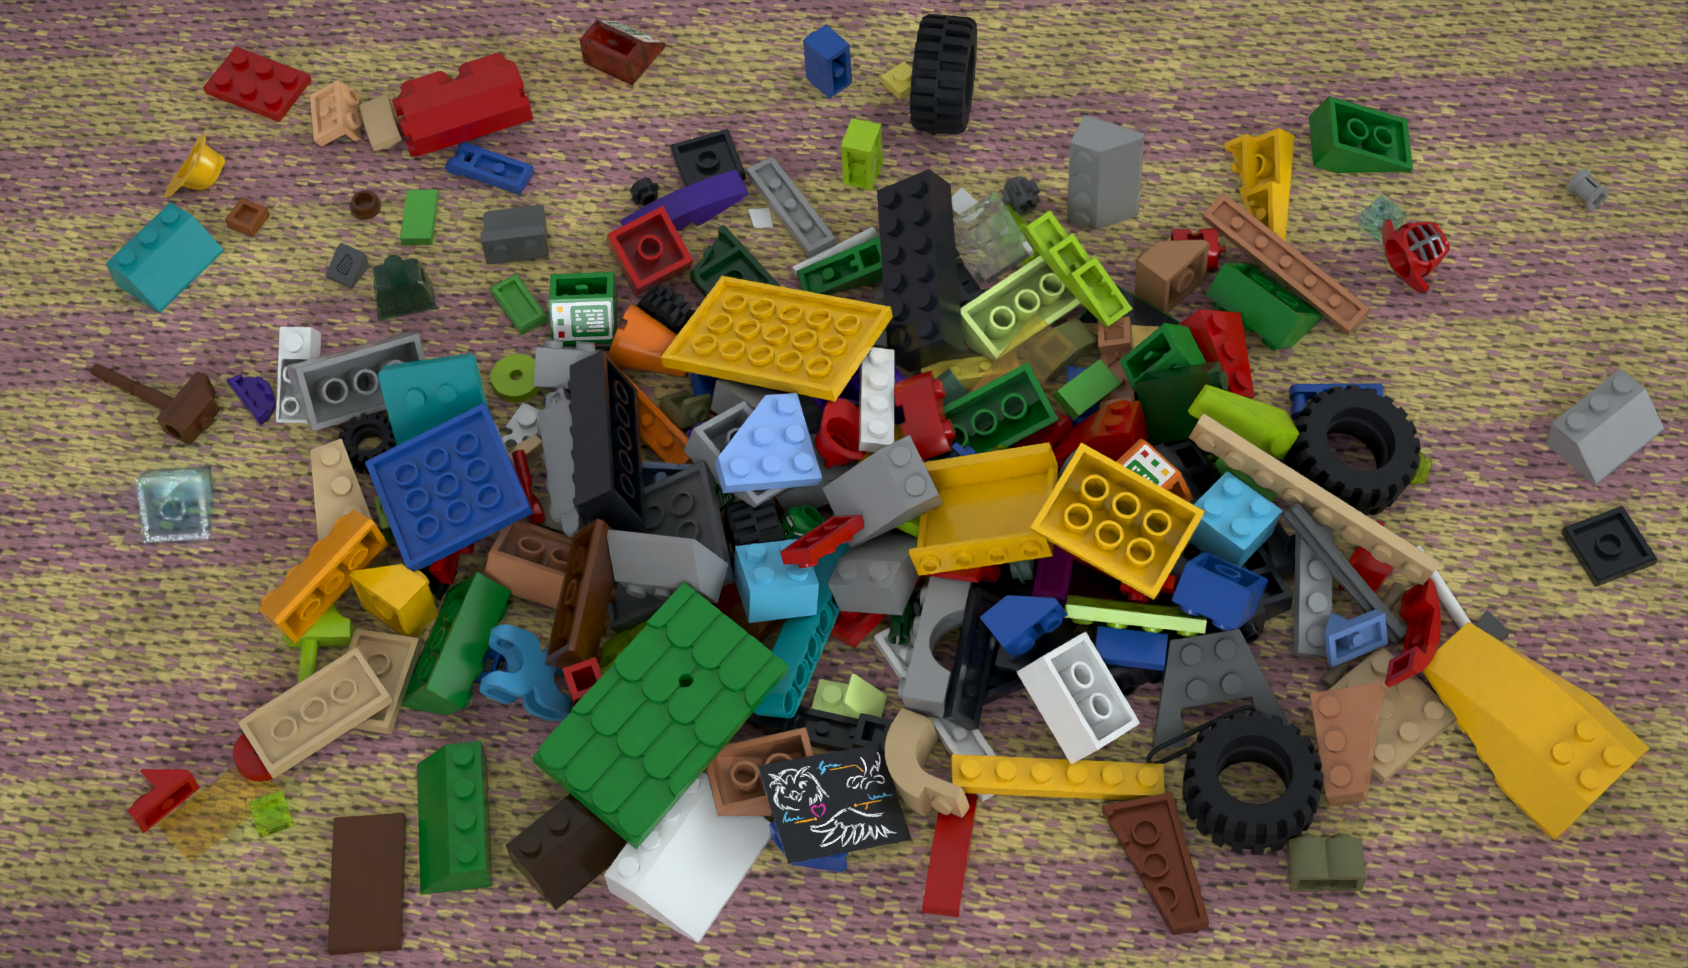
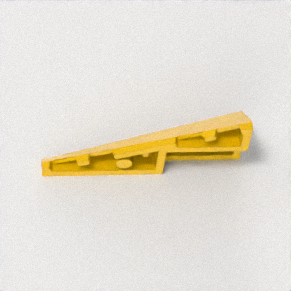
[1224,128,1295,241]

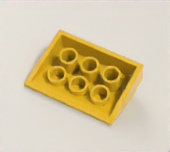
[1030,443,1205,600]

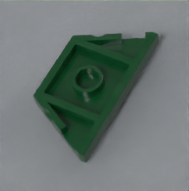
[690,225,780,298]

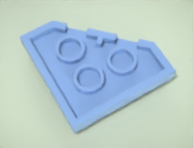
[715,393,822,493]

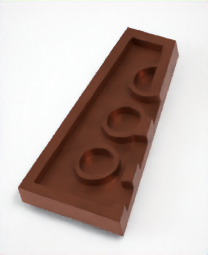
[1102,792,1209,935]

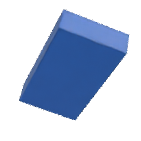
[1095,626,1168,671]

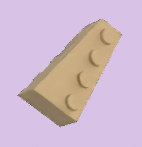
[310,438,390,569]

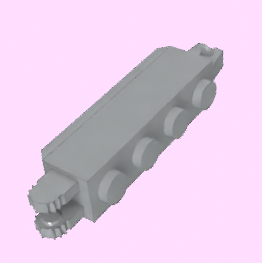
[537,387,591,538]

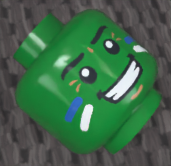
[779,505,824,540]

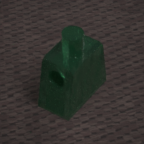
[373,255,437,321]

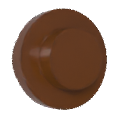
[350,190,381,220]

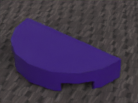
[226,375,276,426]

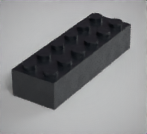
[877,169,964,373]
[568,350,647,533]

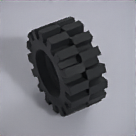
[636,285,695,334]
[338,413,396,475]

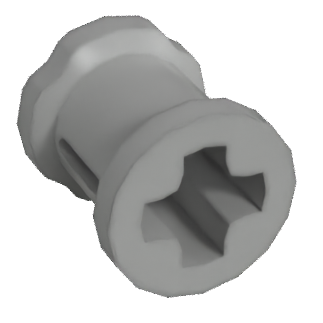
[1567,169,1610,211]

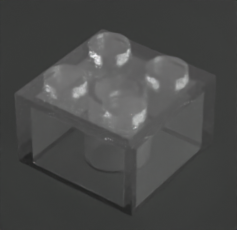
[953,191,1035,287]

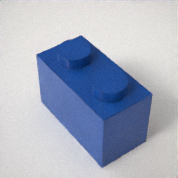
[803,24,852,99]

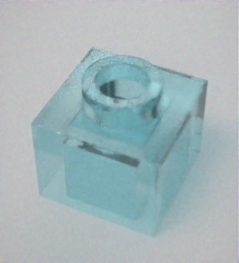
[1358,195,1406,244]

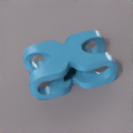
[480,624,573,721]

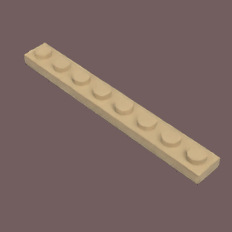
[1188,413,1440,586]

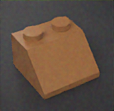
[1134,240,1209,314]

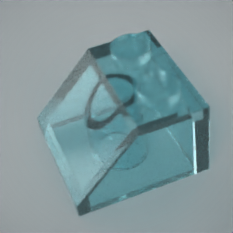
[136,466,214,543]

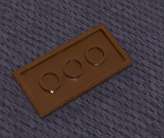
[327,813,406,955]

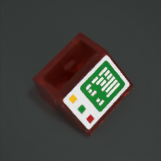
[579,20,666,86]

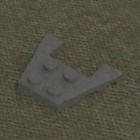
[1152,629,1289,749]

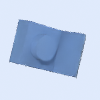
[1325,609,1388,667]

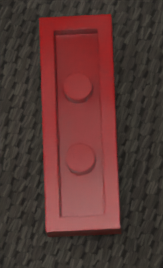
[780,515,865,568]

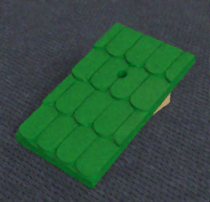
[533,582,789,850]

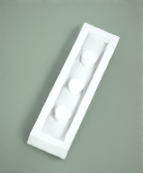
[859,347,894,453]

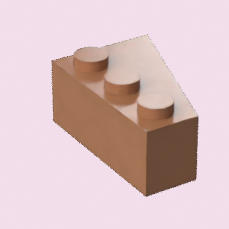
[1310,682,1385,806]

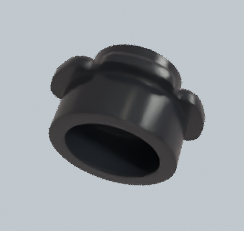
[630,178,659,206]

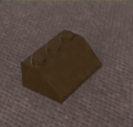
[505,794,627,910]

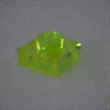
[249,790,295,838]

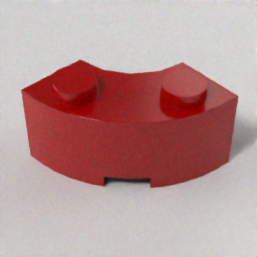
[894,370,956,461]

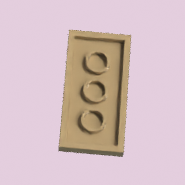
[237,647,393,779]

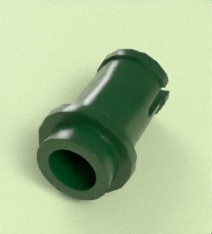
[888,601,914,645]

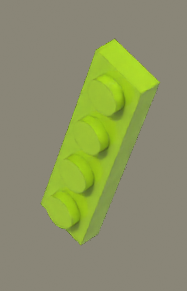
[1064,595,1207,637]

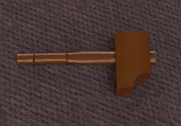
[91,364,220,445]

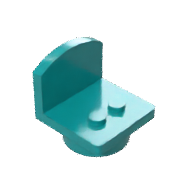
[378,353,488,446]

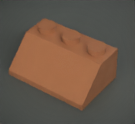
[484,520,573,609]

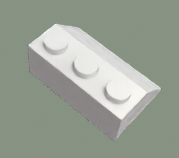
[1017,631,1140,764]

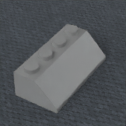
[1067,115,1145,230]
[286,331,426,431]

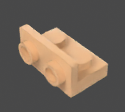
[310,80,361,147]

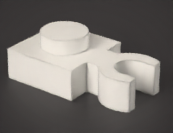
[502,403,541,448]

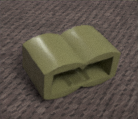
[1286,833,1366,892]

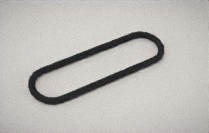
[1146,705,1256,764]

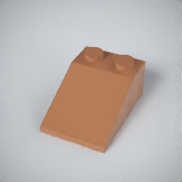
[706,727,814,816]

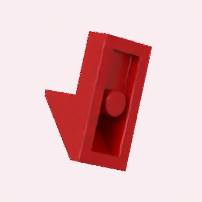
[127,769,200,833]

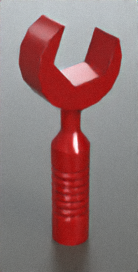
[512,449,545,525]

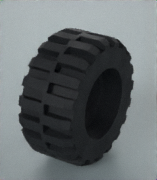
[910,14,977,135]
[1285,385,1421,516]
[1182,711,1323,855]

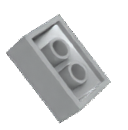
[1545,368,1664,486]
[607,529,729,603]

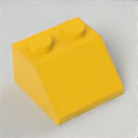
[349,564,438,638]

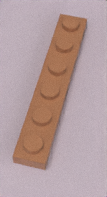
[1202,192,1370,336]

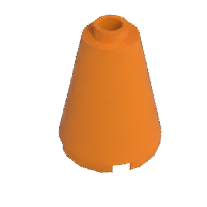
[608,304,691,377]

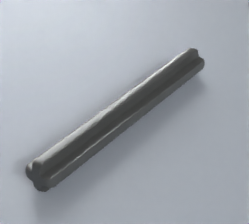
[1283,504,1406,644]

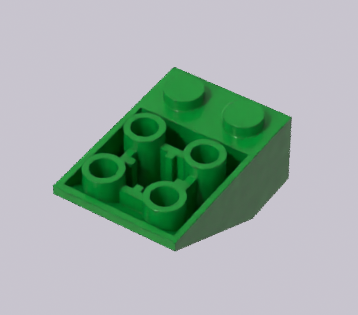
[1119,323,1206,443]

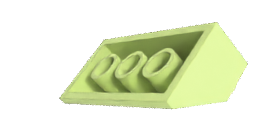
[961,255,1082,362]

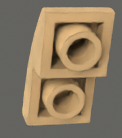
[359,94,402,152]

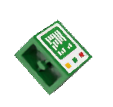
[549,272,618,347]

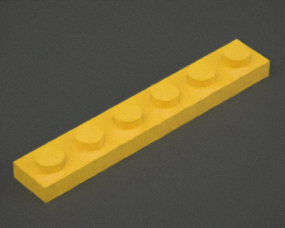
[950,754,1165,801]

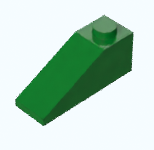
[797,236,883,295]

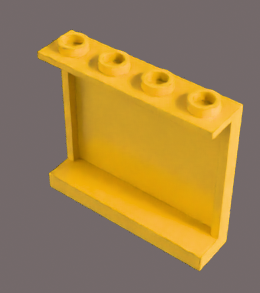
[909,442,1058,576]

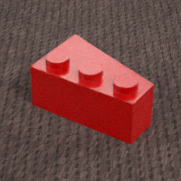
[1178,309,1255,399]

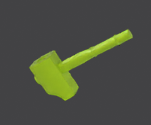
[282,603,355,683]

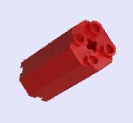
[392,53,533,158]

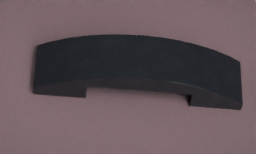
[750,706,894,754]

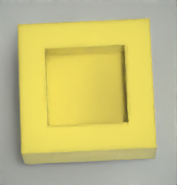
[881,61,912,100]

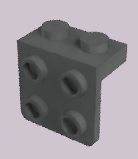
[480,205,549,265]

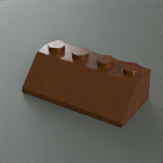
[544,519,617,670]

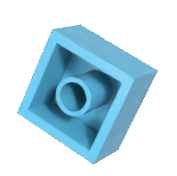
[1189,471,1283,567]
[734,539,819,623]

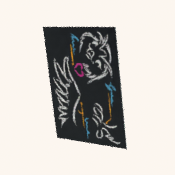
[758,744,912,864]

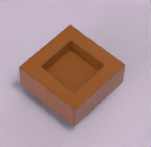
[225,198,270,237]

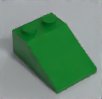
[1309,96,1413,173]

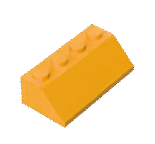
[258,509,389,644]

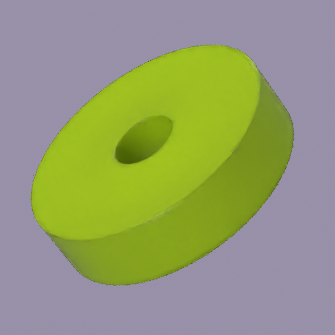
[491,354,541,402]

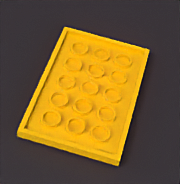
[661,276,893,402]

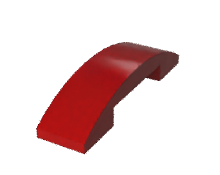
[1385,578,1441,688]

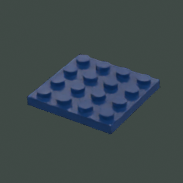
[365,402,534,572]

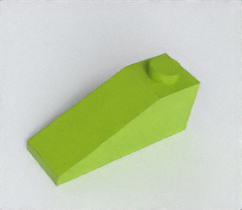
[1188,384,1299,460]

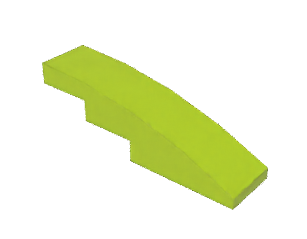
[1022,210,1132,328]

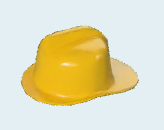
[165,134,225,198]

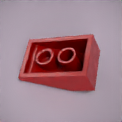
[1052,400,1149,474]

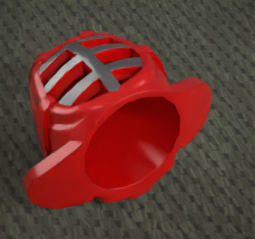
[1382,219,1450,293]

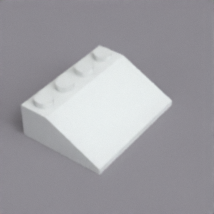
[604,772,771,943]

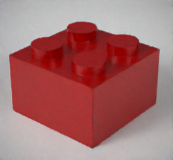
[606,206,693,296]

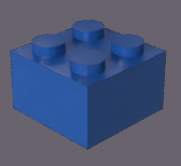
[1171,551,1269,631]

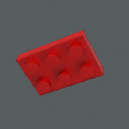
[203,46,312,122]

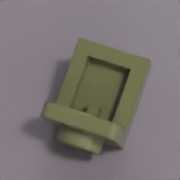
[659,390,713,429]

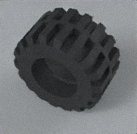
[724,499,785,556]

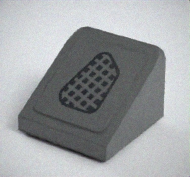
[326,243,369,289]

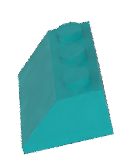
[106,202,224,313]

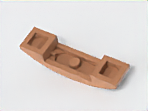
[1098,316,1136,409]

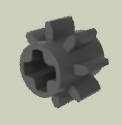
[1001,176,1040,215]

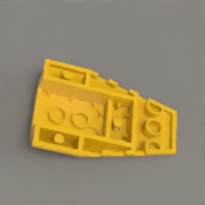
[1423,622,1650,840]

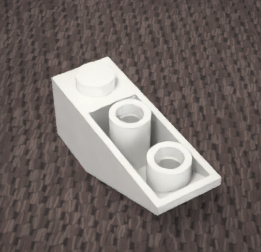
[276,327,321,423]

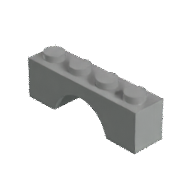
[898,576,973,718]

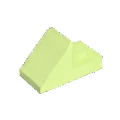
[811,674,887,719]

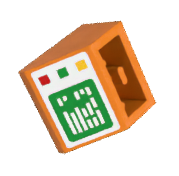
[1116,439,1193,502]

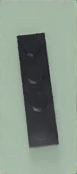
[943,587,1002,731]

